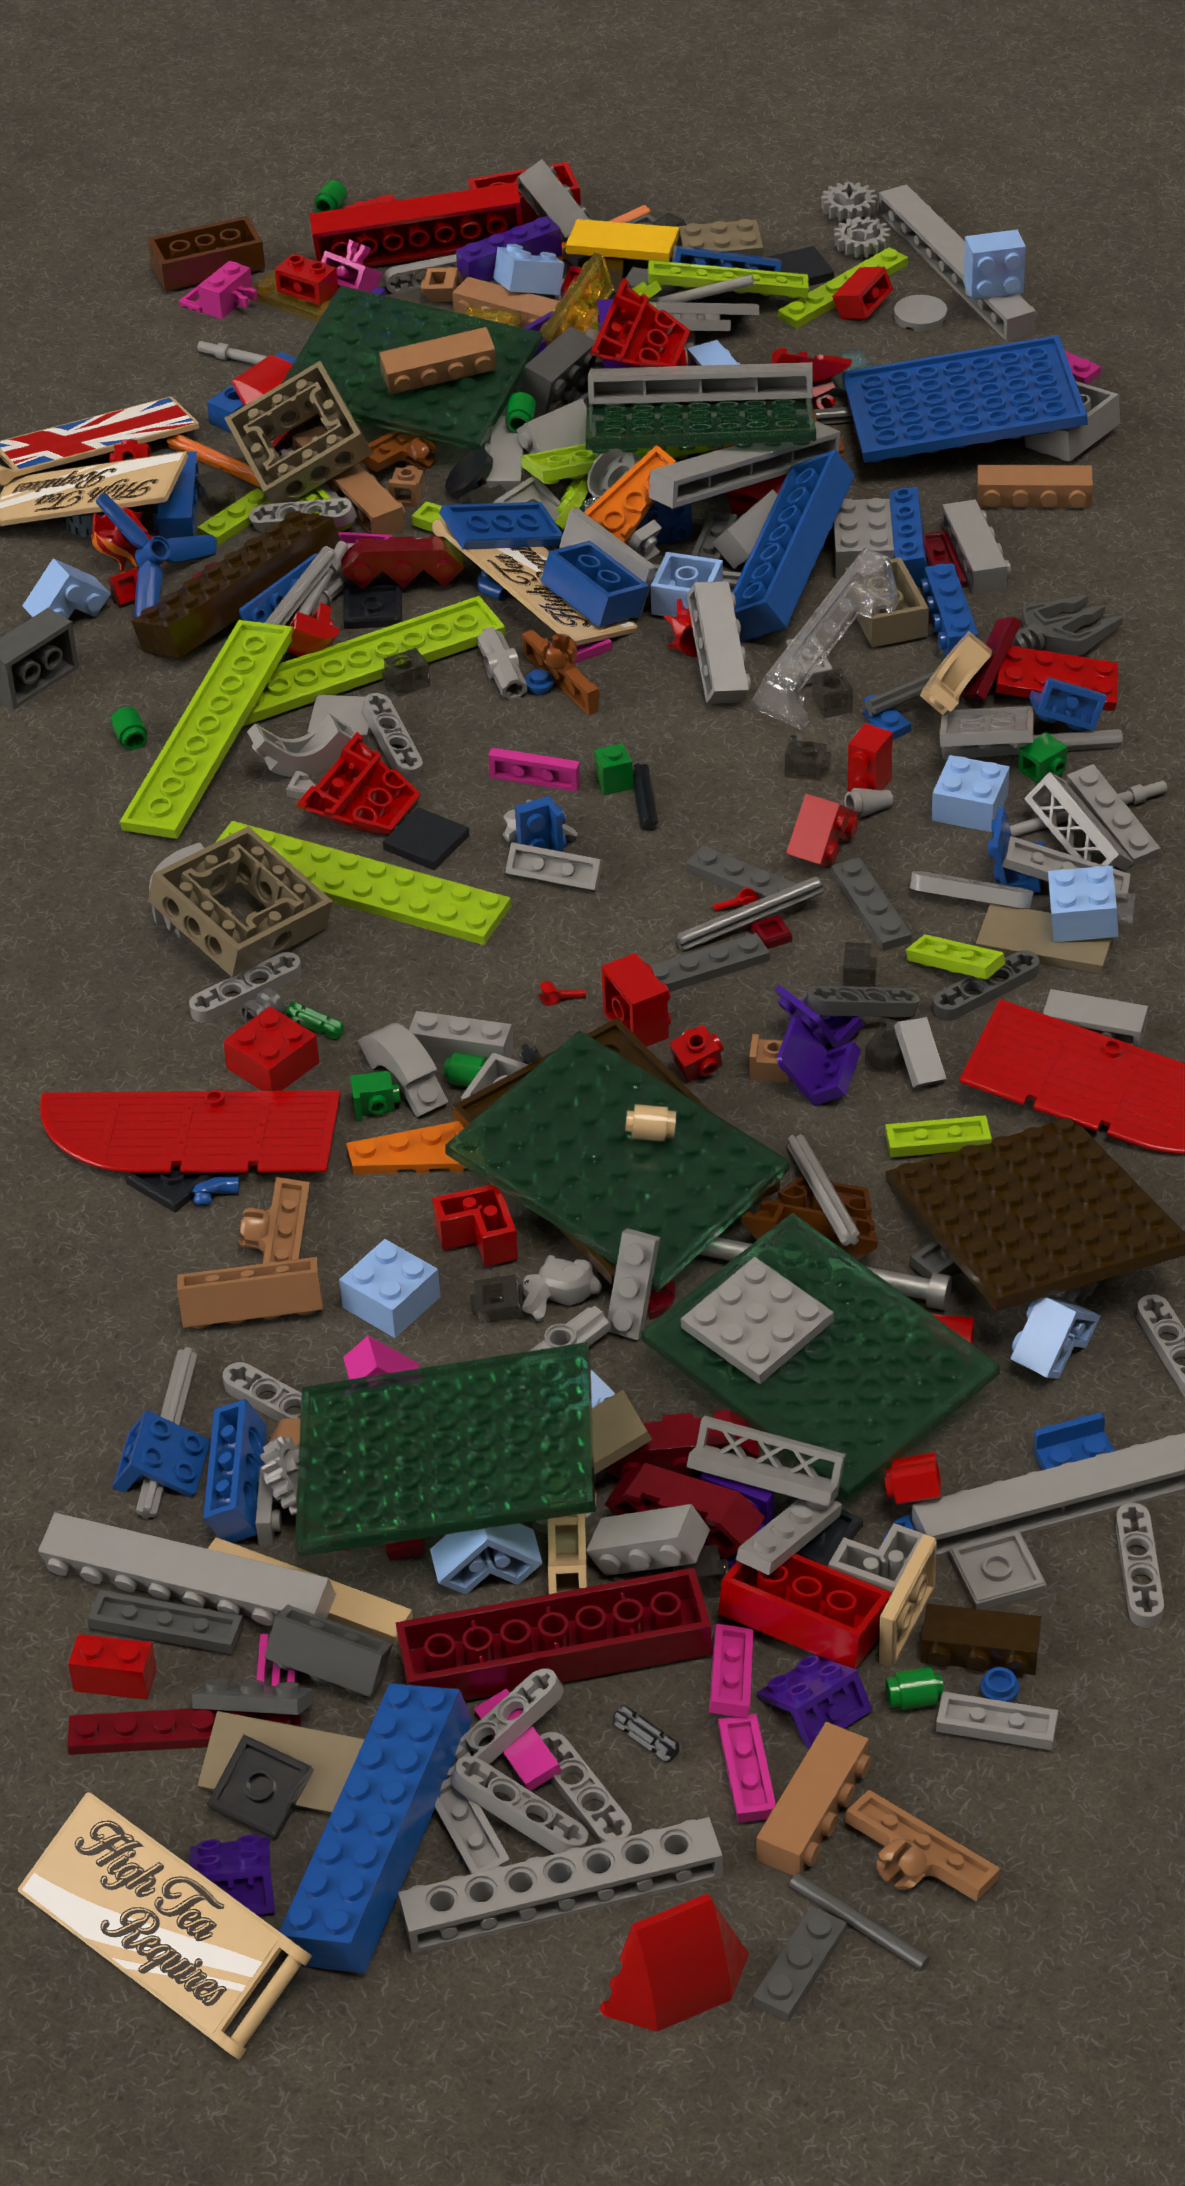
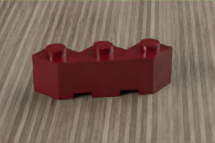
[341,536,465,590]
[605,1410,760,1480]
[605,1463,765,1558]

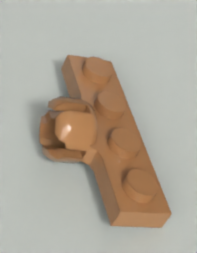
[238,1177,310,1264]
[844,1790,1001,1902]

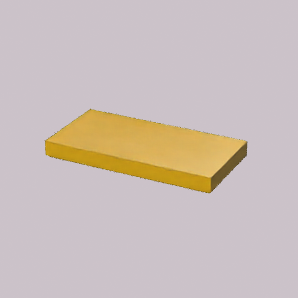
[565,219,679,262]

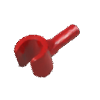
[713,887,759,912]
[538,981,586,1006]

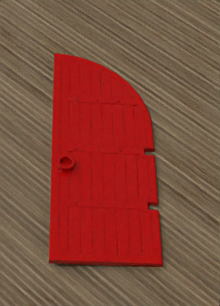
[959,999,1185,1155]
[40,1090,341,1173]

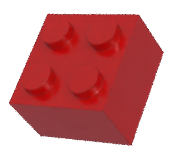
[601,953,671,1047]
[223,1006,320,1091]

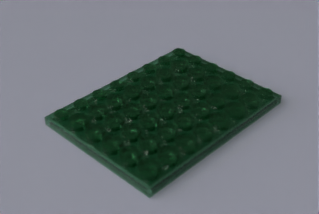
[281,285,542,450]
[585,397,816,454]
[445,1030,790,1292]
[641,1213,1000,1501]
[295,1342,596,1557]

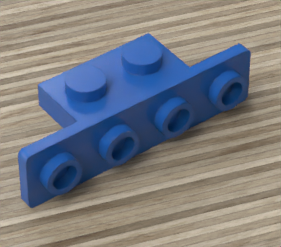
[239,554,318,623]

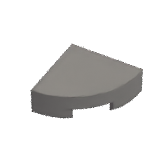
[286,771,316,799]

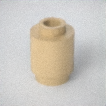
[625,1104,676,1142]

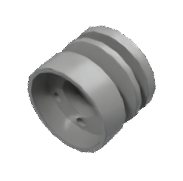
[587,445,641,499]

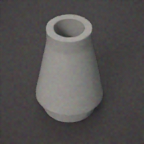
[844,788,893,819]

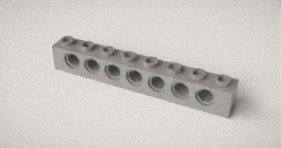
[398,1817,723,1954]

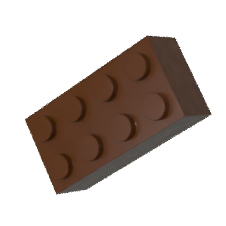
[148,216,265,291]

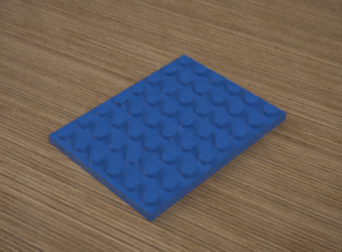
[842,335,1088,463]

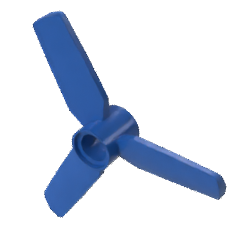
[96,493,217,618]

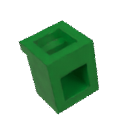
[350,1071,401,1122]

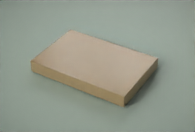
[879,1534,937,1668]

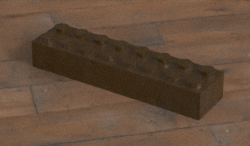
[131,511,341,658]

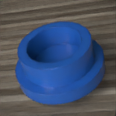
[524,669,554,695]
[980,1667,1019,1702]

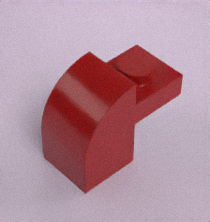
[286,602,340,657]

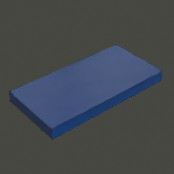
[439,502,563,550]

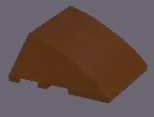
[742,1176,878,1264]

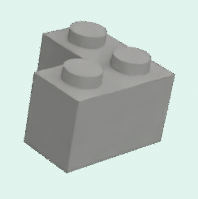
[828,1523,926,1593]

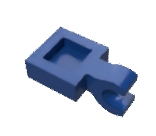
[863,694,911,740]

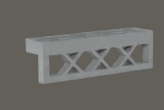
[1024,772,1134,871]
[687,1416,846,1507]

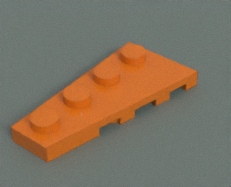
[584,445,676,544]
[346,1121,493,1174]

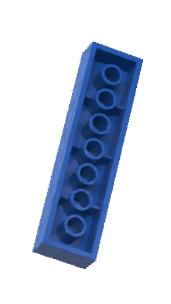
[733,449,855,642]
[279,1683,472,1973]

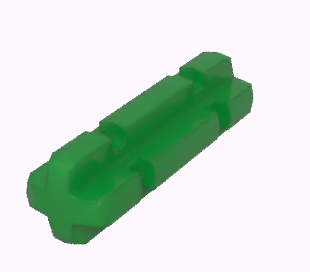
[286,1001,344,1040]

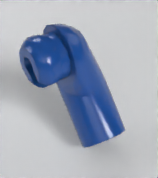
[477,569,508,601]
[192,1177,240,1206]

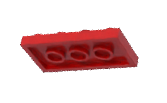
[995,646,1118,711]

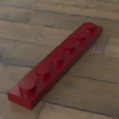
[67,1708,301,1755]

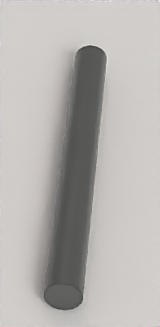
[790,1873,930,1971]

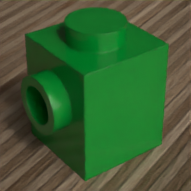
[1018,732,1067,784]
[594,743,633,796]

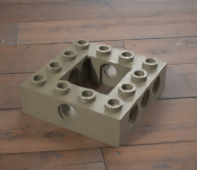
[224,361,373,504]
[148,826,333,977]

